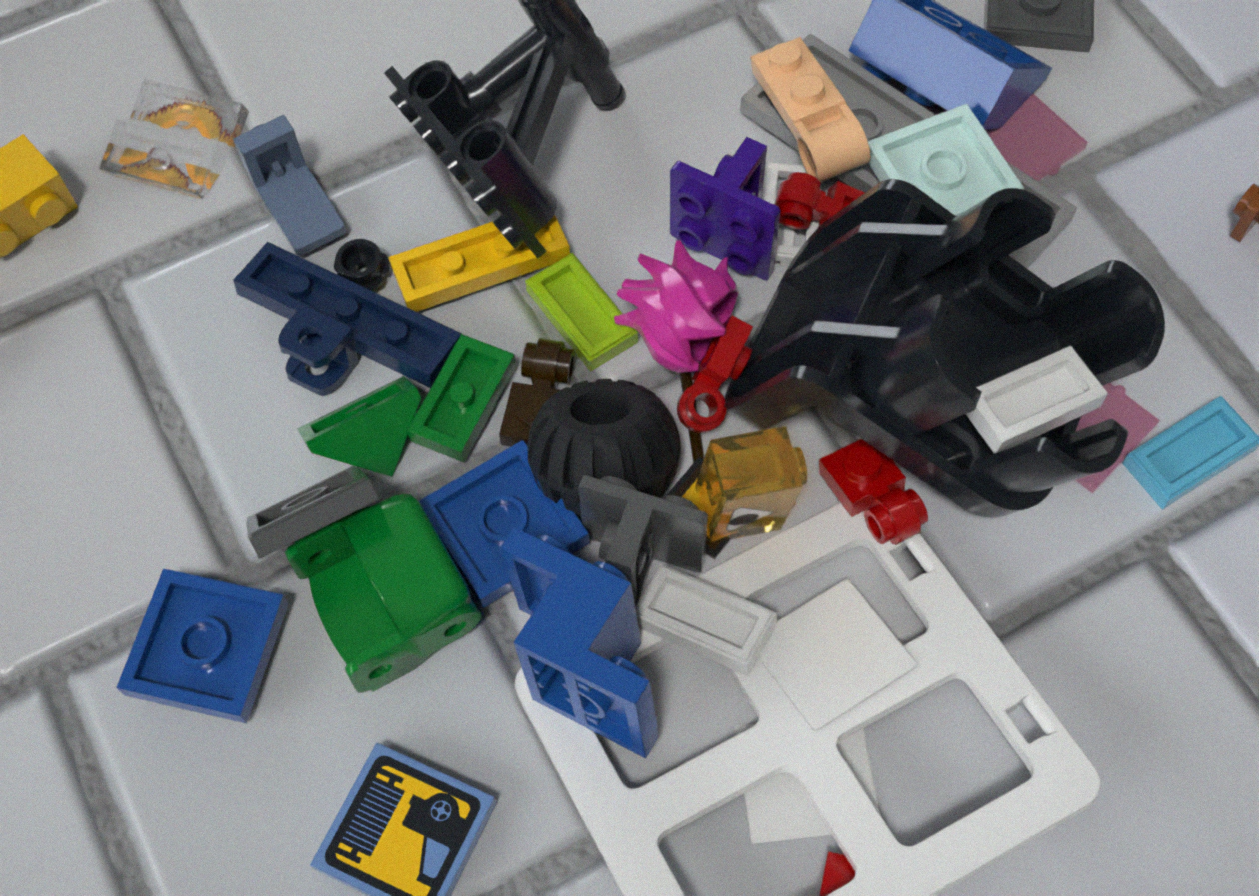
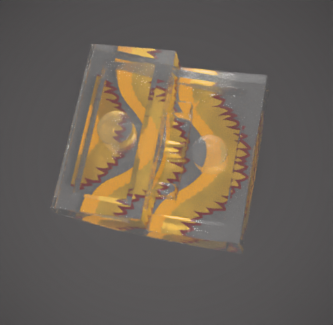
[99,78,249,199]

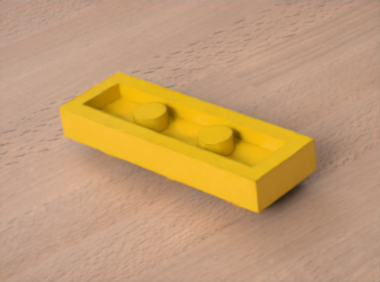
[388,213,570,312]

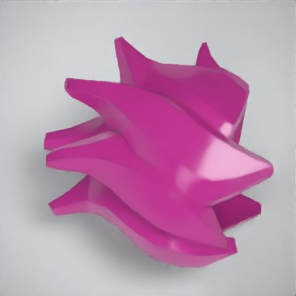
[614,240,739,373]

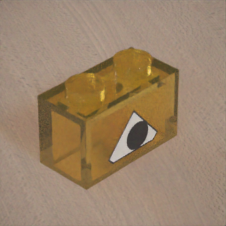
[695,426,807,542]

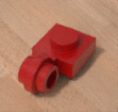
[677,315,753,433]

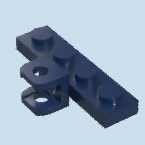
[233,242,462,396]

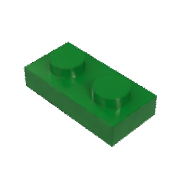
[407,334,516,463]

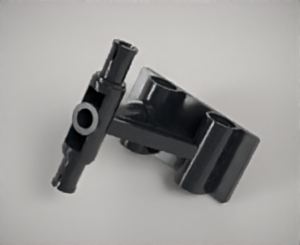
[384,0,624,258]

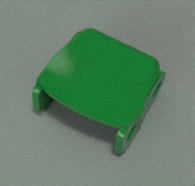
[285,494,481,693]

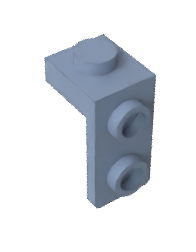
[233,114,346,256]

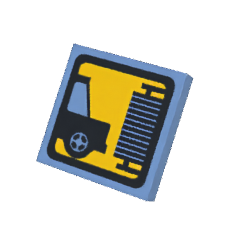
[310,742,497,896]

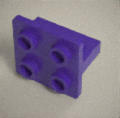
[670,136,781,281]

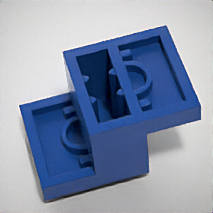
[500,527,659,759]

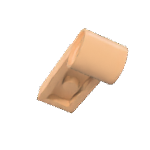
[750,37,871,182]

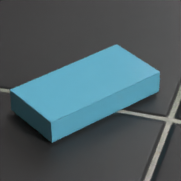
[1122,396,1259,510]

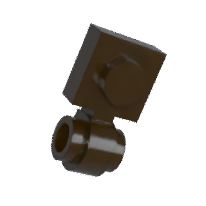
[499,338,575,446]

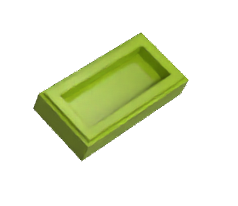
[525,253,638,372]

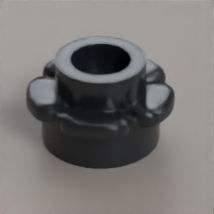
[334,239,390,291]

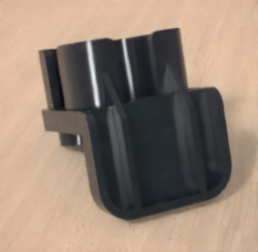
[725,179,1165,518]

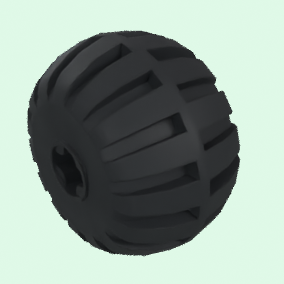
[527,379,681,519]

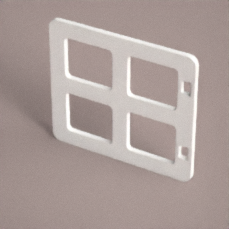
[515,502,1101,896]

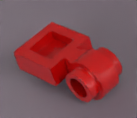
[774,172,865,230]
[819,439,928,545]

